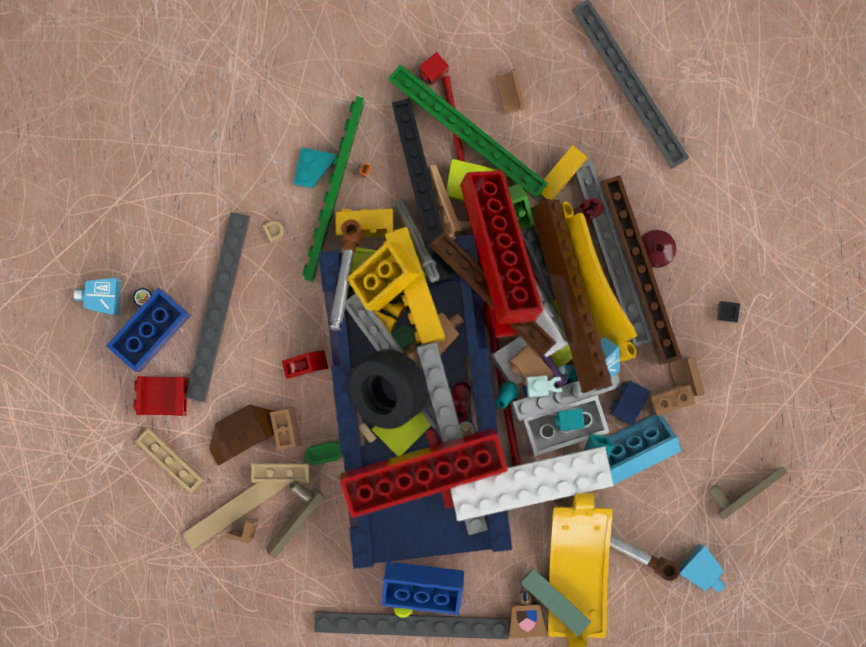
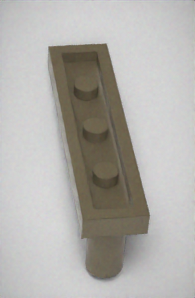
[708,466,788,519]
[266,480,324,559]

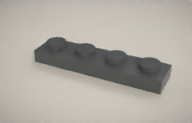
[520,227,556,302]

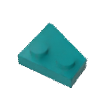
[293,147,336,189]

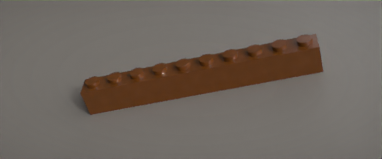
[600,175,682,365]
[530,199,613,394]

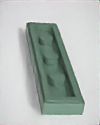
[520,568,591,636]

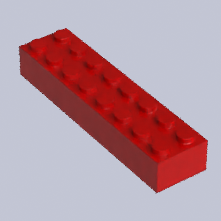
[460,170,544,325]
[340,428,508,518]

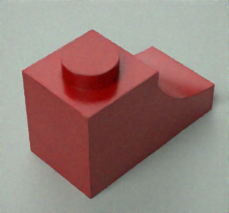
[282,350,329,379]

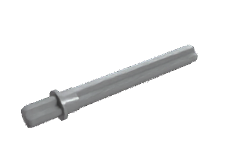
[395,199,439,282]

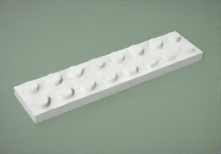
[451,446,614,521]

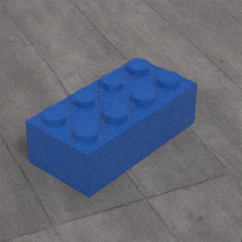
[106,288,191,372]
[381,561,464,615]

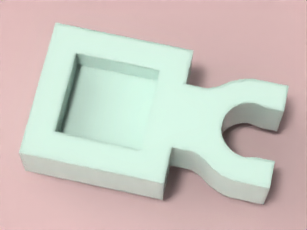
[526,376,562,397]

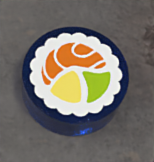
[133,288,152,307]
[459,420,476,436]

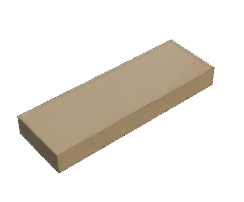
[251,463,310,483]

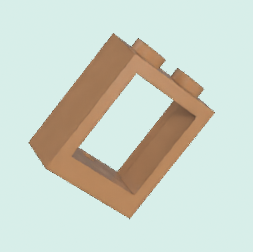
[648,384,696,416]

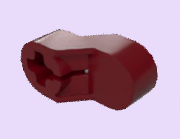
[573,198,604,224]
[452,381,471,423]

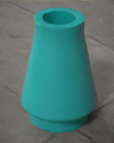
[495,381,519,409]

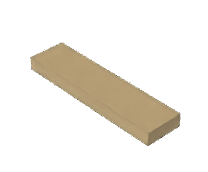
[135,427,205,494]

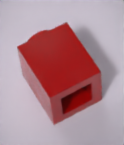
[419,52,449,85]

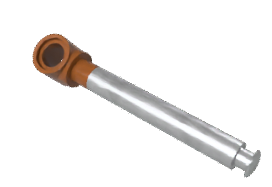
[329,219,364,331]

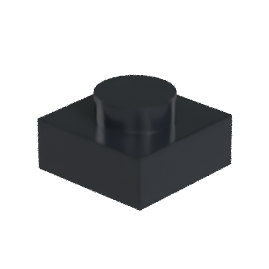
[717,301,740,323]

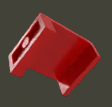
[133,376,188,416]

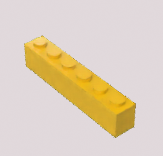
[383,227,446,345]

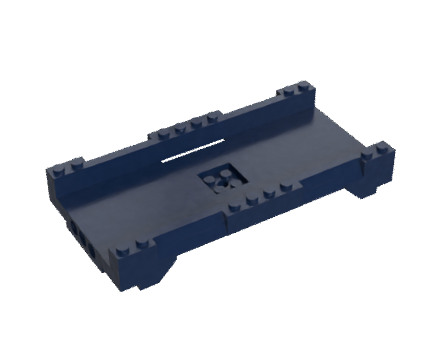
[318,235,512,569]

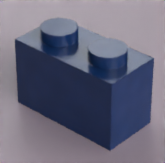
[609,380,651,426]

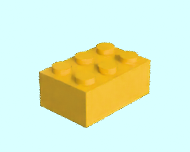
[347,241,421,311]

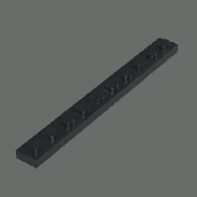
[392,99,455,283]

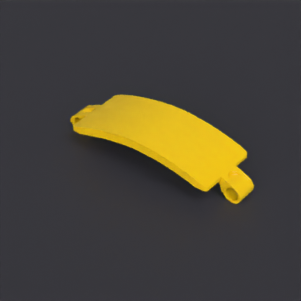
[561,201,637,363]
[548,493,613,647]

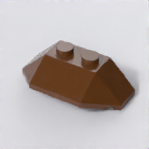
[209,404,275,466]

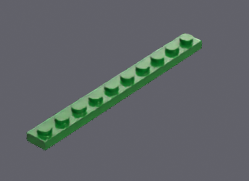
[388,65,548,199]
[302,96,365,283]

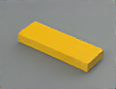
[541,145,588,199]

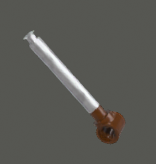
[610,534,680,581]

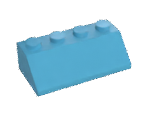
[608,414,681,485]

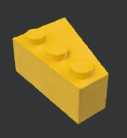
[336,209,394,238]

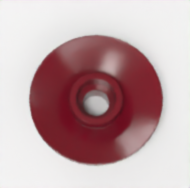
[642,230,676,268]

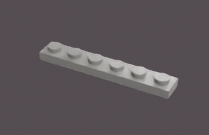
[511,374,621,421]

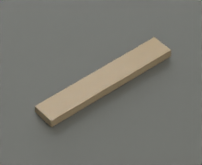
[182,483,290,550]

